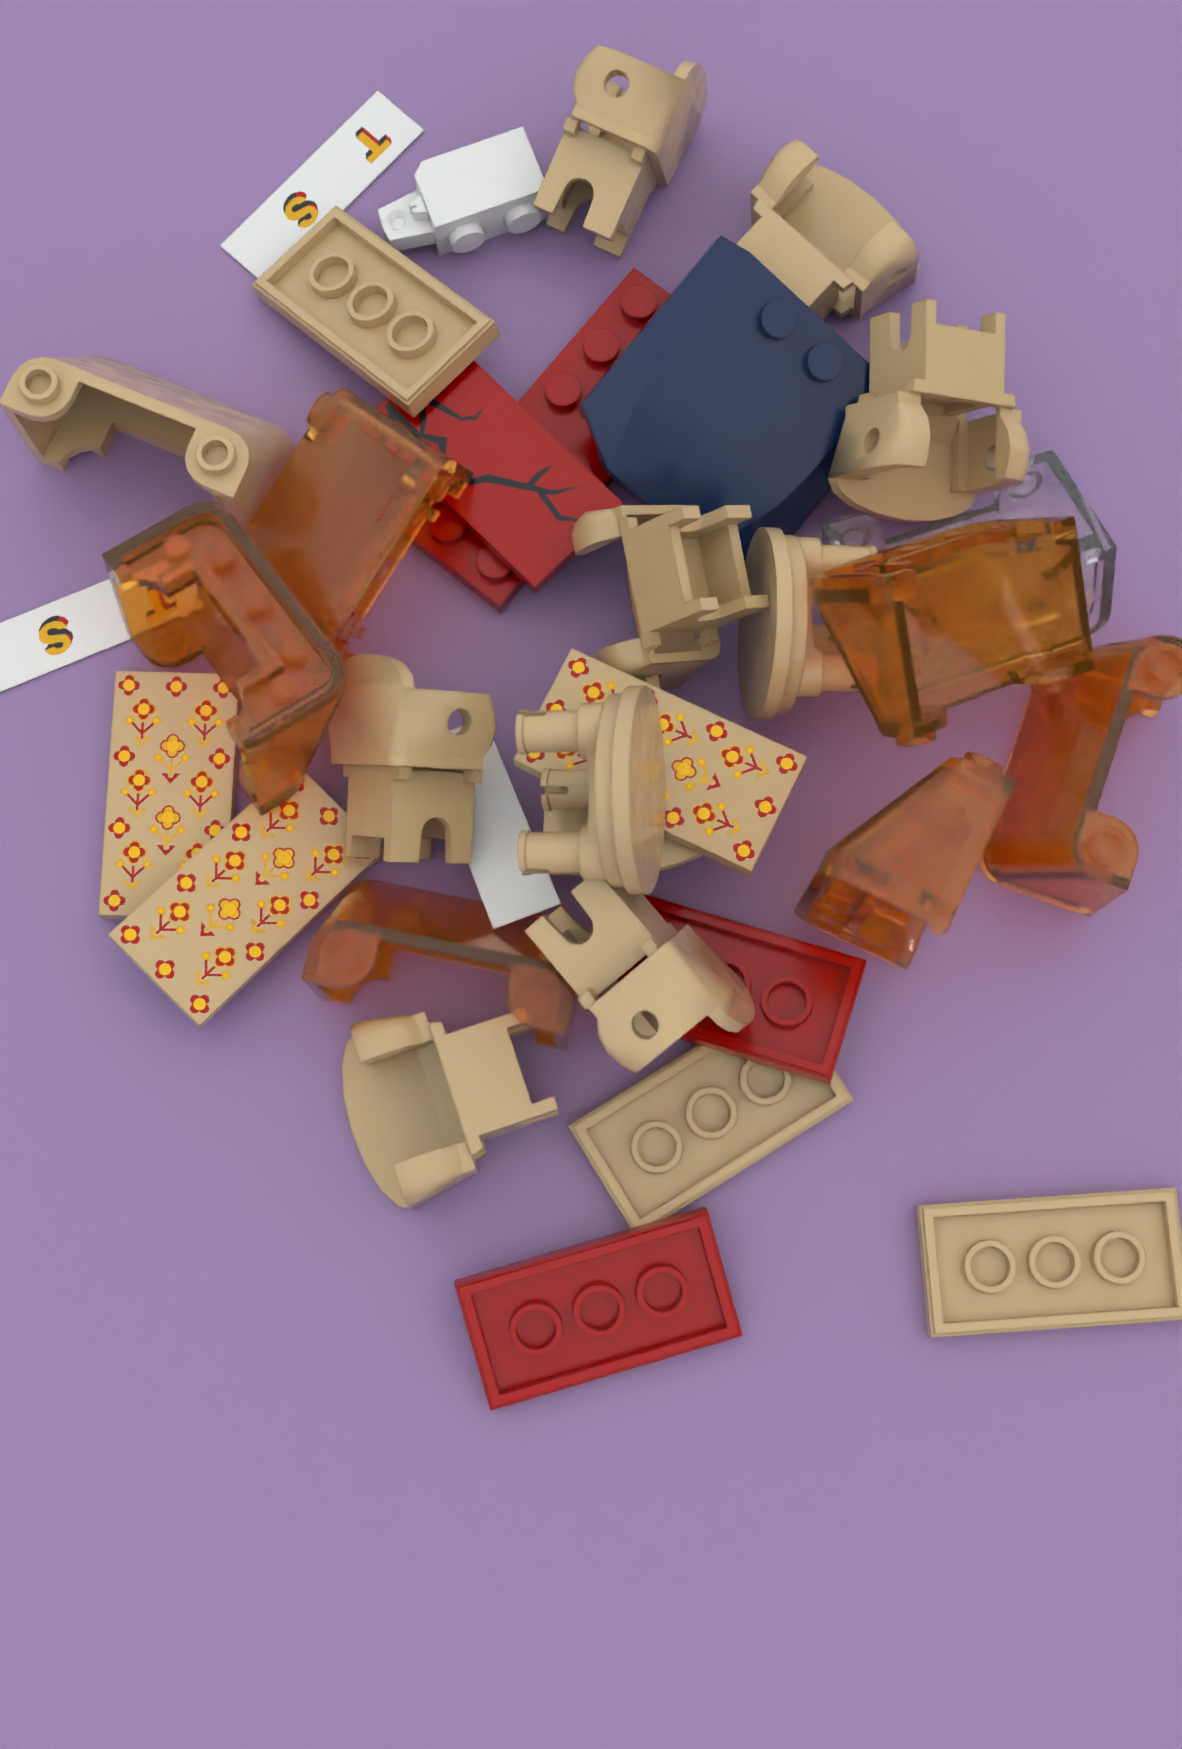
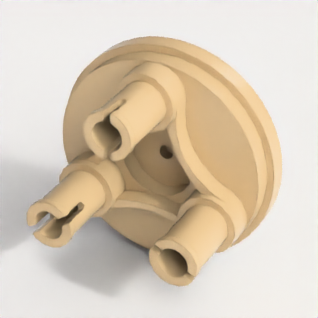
[738,527,880,720]
[515,686,666,894]

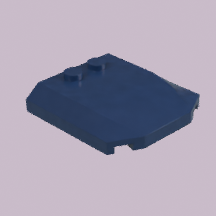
[577,235,870,561]

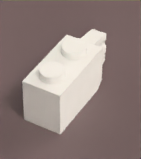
[378,126,549,256]

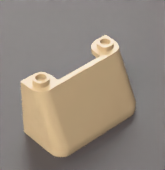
[0,356,297,550]

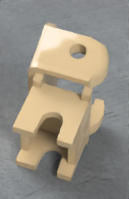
[533,45,707,259]
[736,139,919,320]
[828,299,1030,523]
[572,505,770,689]
[324,653,497,864]
[525,880,755,1073]
[342,1008,559,1209]

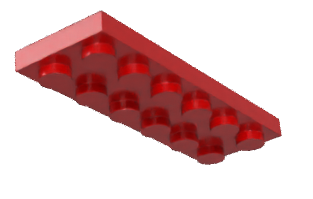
[405,268,670,613]

